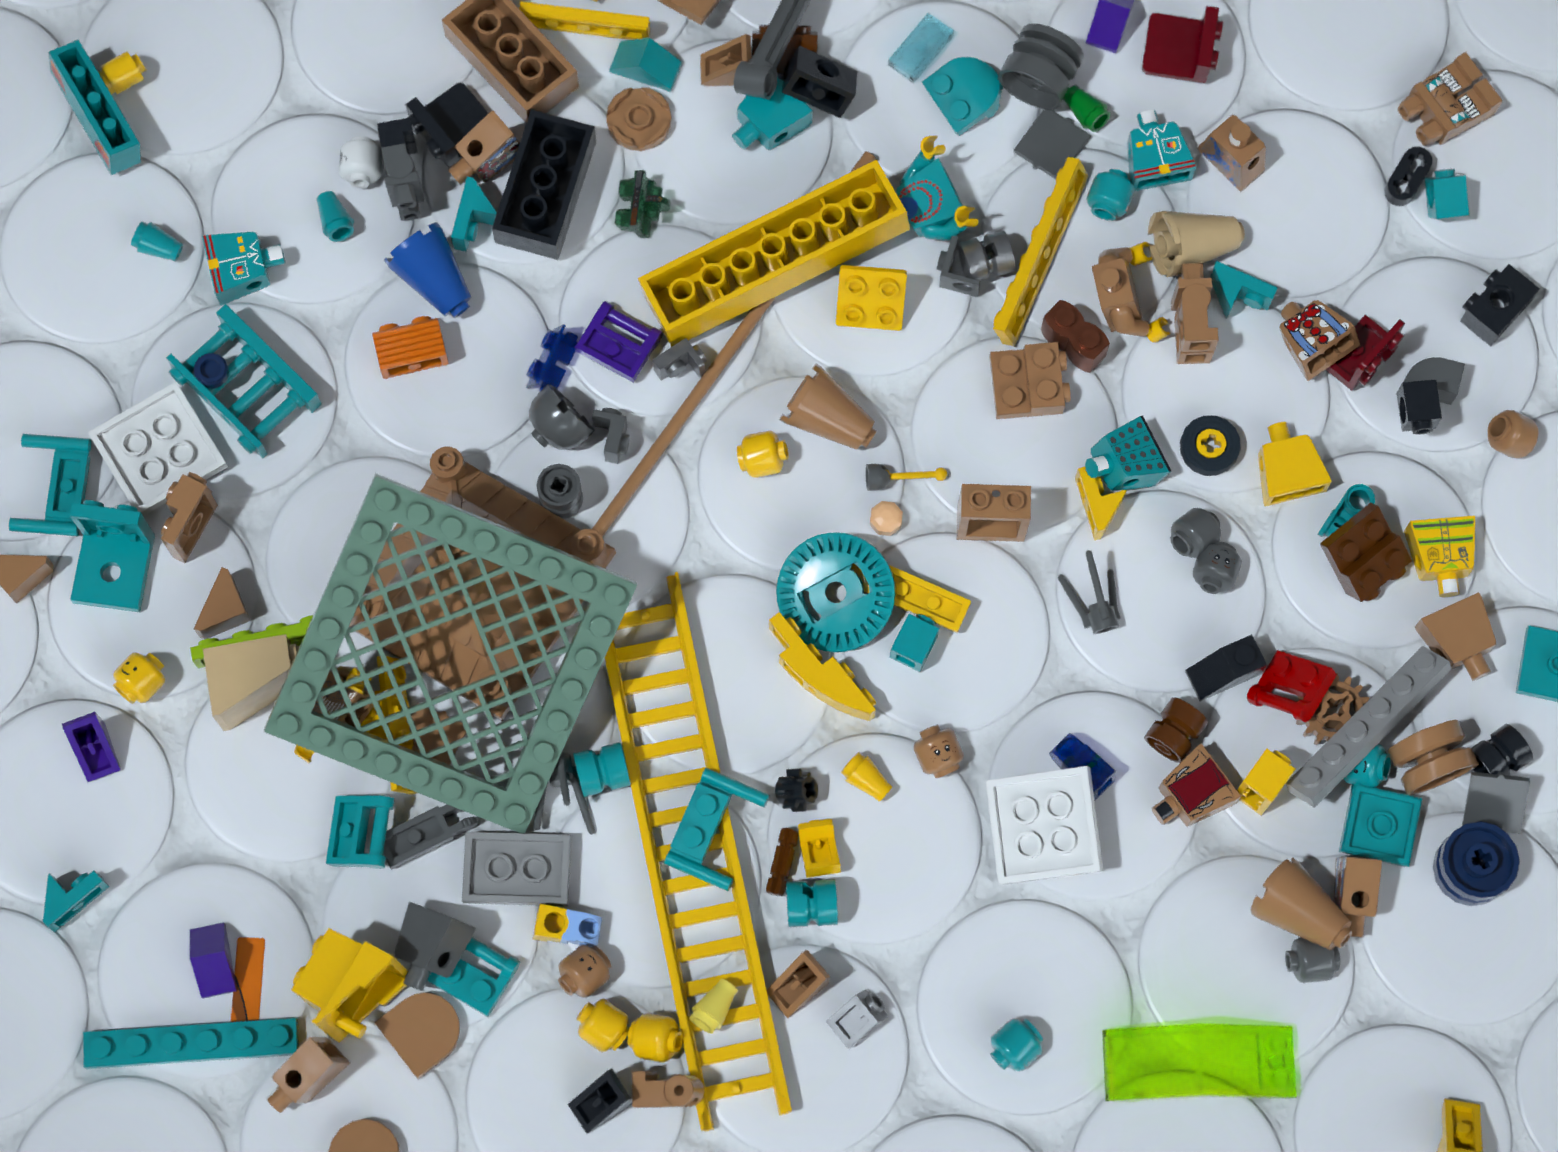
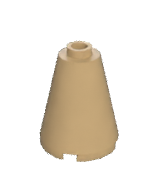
[1148,211,1245,277]

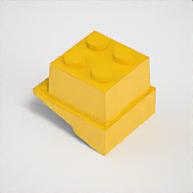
[291,928,408,1043]

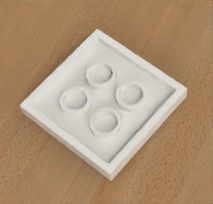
[88,381,228,516]
[986,766,1103,885]

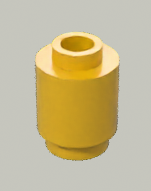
[98,51,146,95]

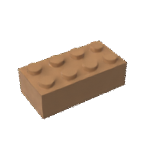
[442,0,579,123]

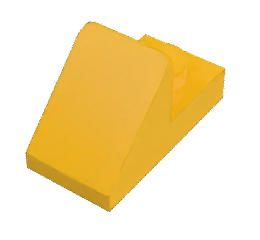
[1075,467,1127,541]
[1437,1099,1483,1152]

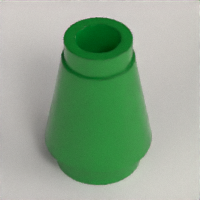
[1063,85,1110,132]

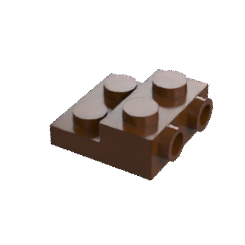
[1320,502,1412,602]

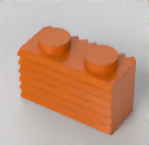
[372,316,449,379]

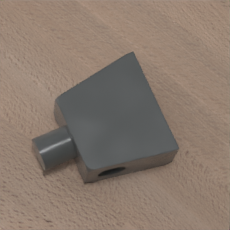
[394,901,476,991]

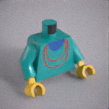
[895,135,979,241]

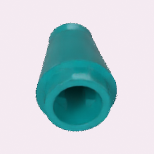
[316,191,354,242]
[131,221,184,262]

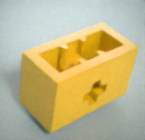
[1237,749,1295,816]

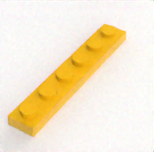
[993,157,1089,347]

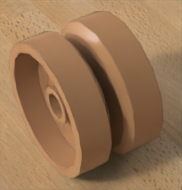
[1387,719,1479,796]

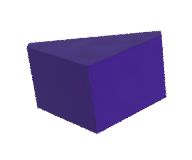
[1085,0,1136,54]
[62,712,121,782]
[190,922,237,999]

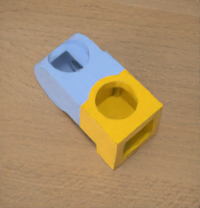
[533,904,602,947]

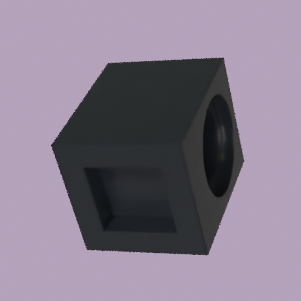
[1396,380,1442,435]

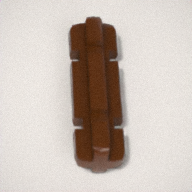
[766,828,799,896]

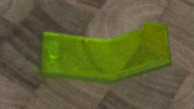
[1102,1023,1297,1102]

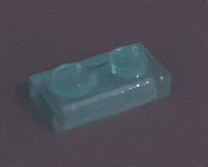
[888,13,954,84]

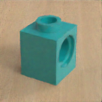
[1425,169,1469,219]
[889,614,940,672]

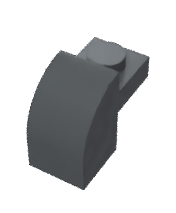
[1403,357,1465,405]

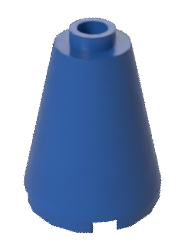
[384,222,472,318]

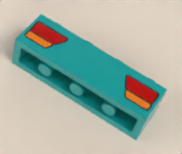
[49,39,141,175]

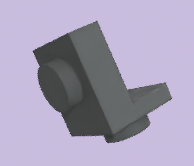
[592,408,630,464]

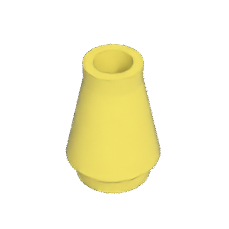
[690,979,738,1034]

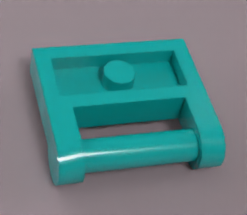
[326,796,395,869]
[427,937,520,1017]

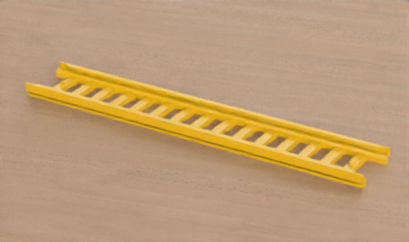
[605,572,792,1132]

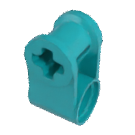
[1317,484,1375,537]

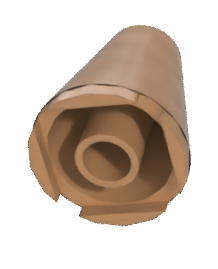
[779,363,876,450]
[1250,857,1352,950]

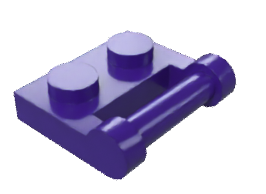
[575,301,663,383]

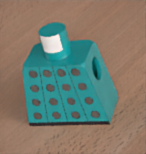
[1085,415,1171,491]

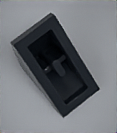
[568,1068,632,1134]

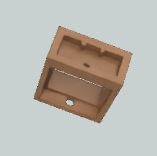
[957,484,1031,542]

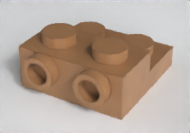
[989,342,1071,419]
[161,472,218,563]

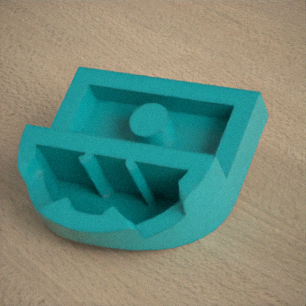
[922,57,1003,136]

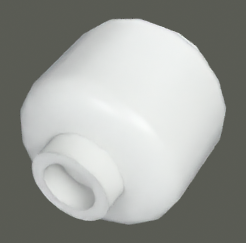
[339,136,383,188]

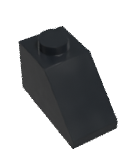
[1185,634,1267,701]

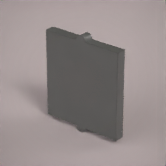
[1013,109,1091,179]
[1462,772,1530,834]

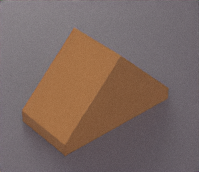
[700,34,751,86]
[0,555,54,604]
[194,567,250,639]
[767,950,830,1018]

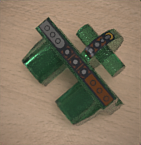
[615,170,671,238]

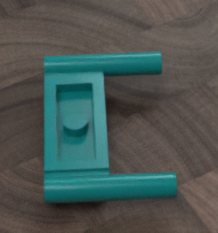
[9,434,92,536]
[664,768,770,891]

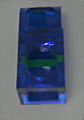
[1049,733,1116,802]

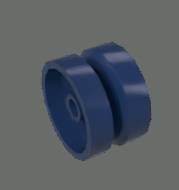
[1433,822,1520,906]

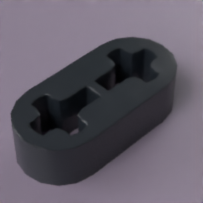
[1384,147,1433,206]

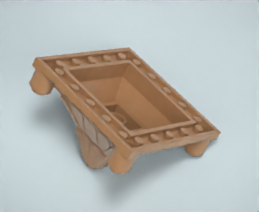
[349,446,616,721]

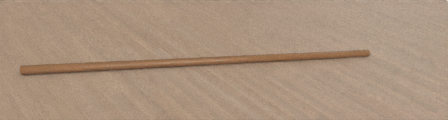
[592,151,876,537]

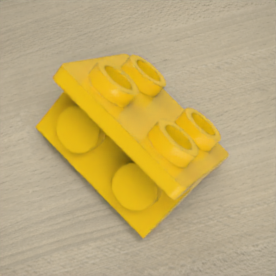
[836,265,907,331]

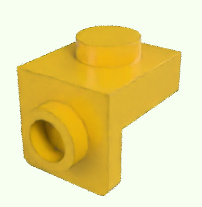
[798,819,841,878]

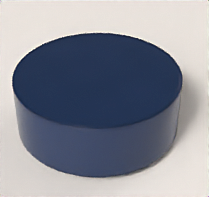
[194,353,229,389]

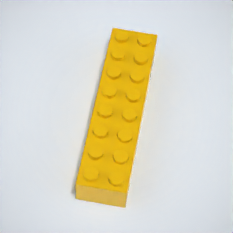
[638,159,910,347]

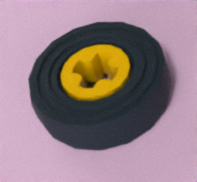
[1180,415,1241,476]

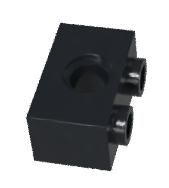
[782,46,858,118]
[1460,264,1540,347]

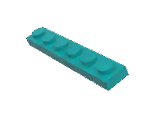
[83,1018,299,1069]

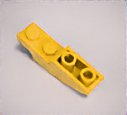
[769,612,876,721]

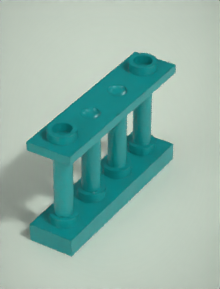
[166,304,322,458]

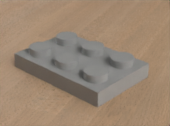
[462,832,571,906]

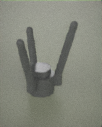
[1058,550,1121,634]
[534,752,595,835]

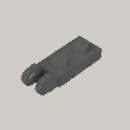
[383,804,478,870]

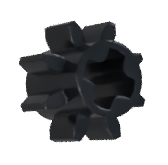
[775,768,818,812]

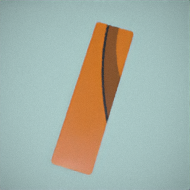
[231,937,265,1022]

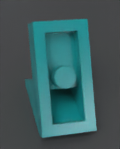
[451,177,497,252]
[1210,261,1278,318]
[43,871,109,933]

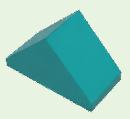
[609,38,682,92]

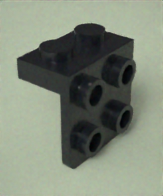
[405,83,489,168]

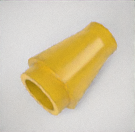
[840,752,893,802]

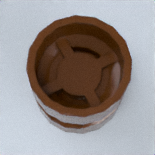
[1144,697,1209,763]

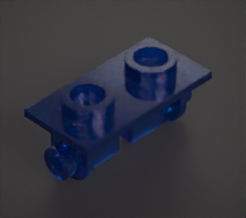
[526,324,579,392]

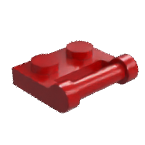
[1247,650,1337,722]

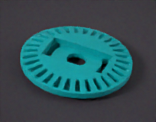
[776,532,896,652]

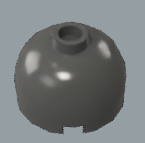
[529,384,595,450]

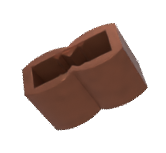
[1041,300,1110,373]

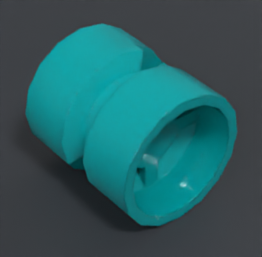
[573,742,631,797]
[786,879,838,927]

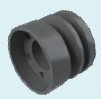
[998,24,1084,110]

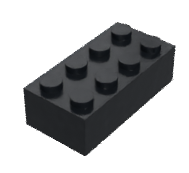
[492,109,596,260]

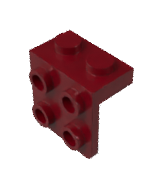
[1142,6,1223,84]
[1325,315,1405,391]

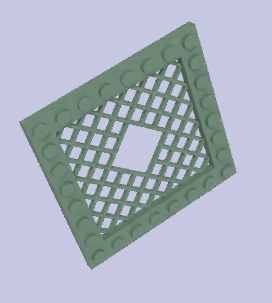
[264,473,637,833]

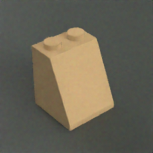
[203,634,298,731]

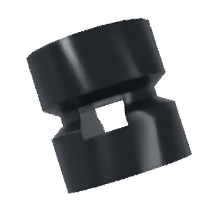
[1471,724,1533,776]

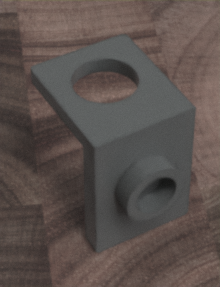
[937,236,980,297]

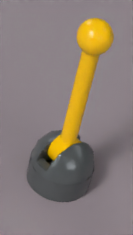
[865,464,947,491]

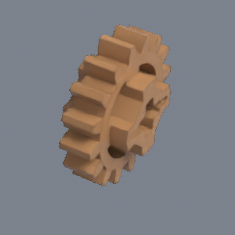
[1296,673,1369,745]

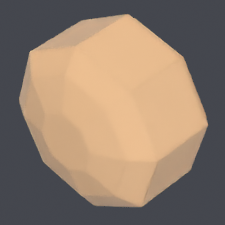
[870,501,903,536]

